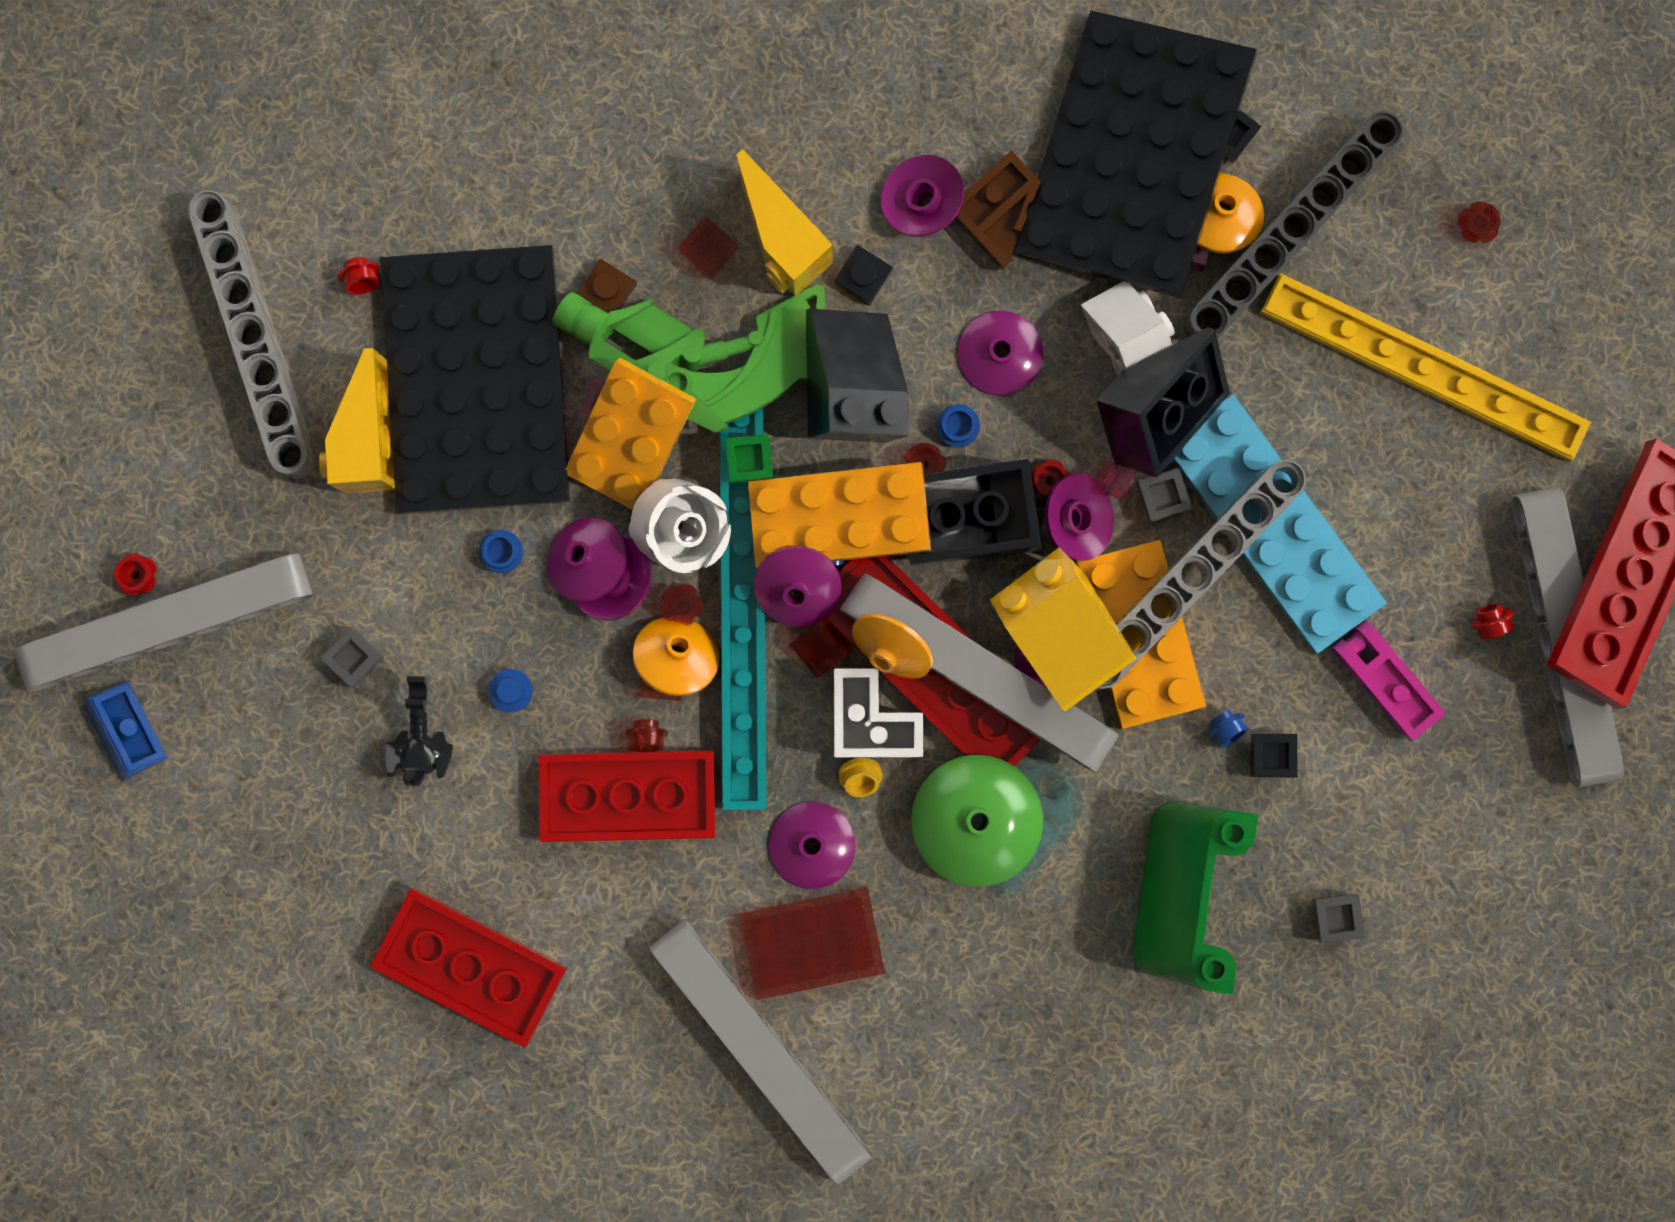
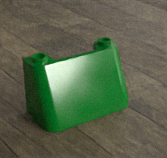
[1132,802,1259,995]

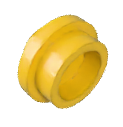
[839,757,883,797]

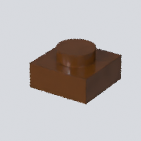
[577,258,637,313]

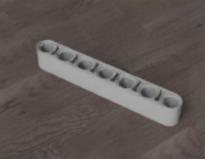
[188,190,316,479]
[1095,460,1306,690]
[1511,487,1624,788]
[13,554,313,692]
[840,573,1119,773]
[649,919,873,1185]

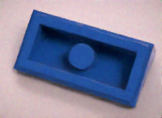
[83,681,168,782]

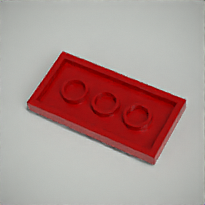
[539,751,716,842]
[370,888,568,1048]

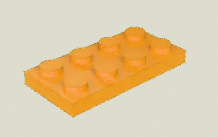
[748,462,931,569]
[1076,539,1206,729]

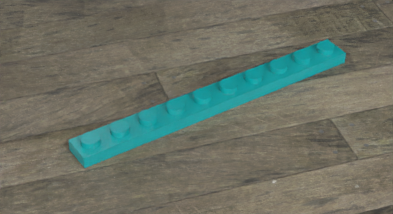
[720,407,767,810]

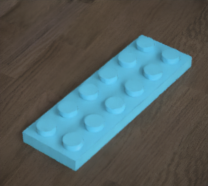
[1172,394,1387,655]

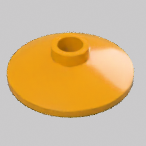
[1198,173,1264,254]
[852,613,933,679]
[633,616,719,696]

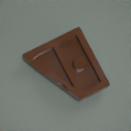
[955,150,1040,271]

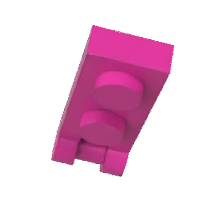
[1331,620,1446,741]

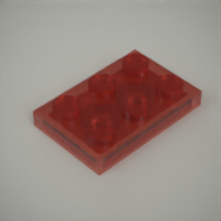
[739,886,885,1000]

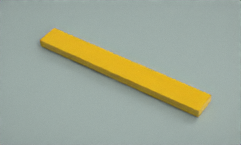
[1260,273,1591,462]

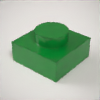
[725,434,773,484]

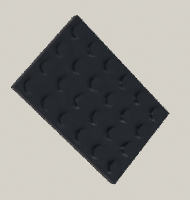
[1015,10,1257,299]
[381,245,571,515]

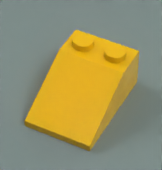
[736,149,833,296]
[319,348,395,494]
[990,547,1137,712]

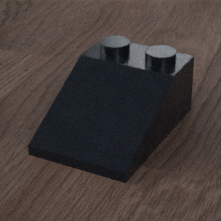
[806,308,909,442]
[1096,327,1230,478]
[909,459,1043,565]

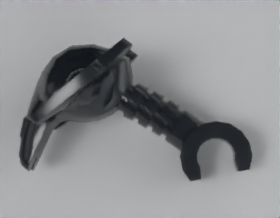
[385,675,453,787]

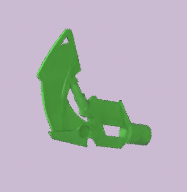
[553,284,825,433]

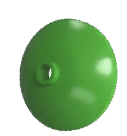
[911,755,1043,887]

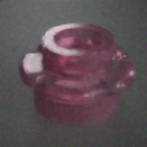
[1097,460,1136,499]

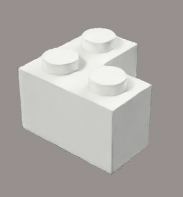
[1081,281,1175,377]
[834,669,923,757]

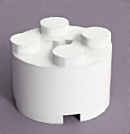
[629,479,731,573]

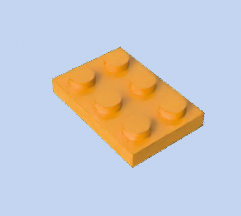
[565,358,697,510]

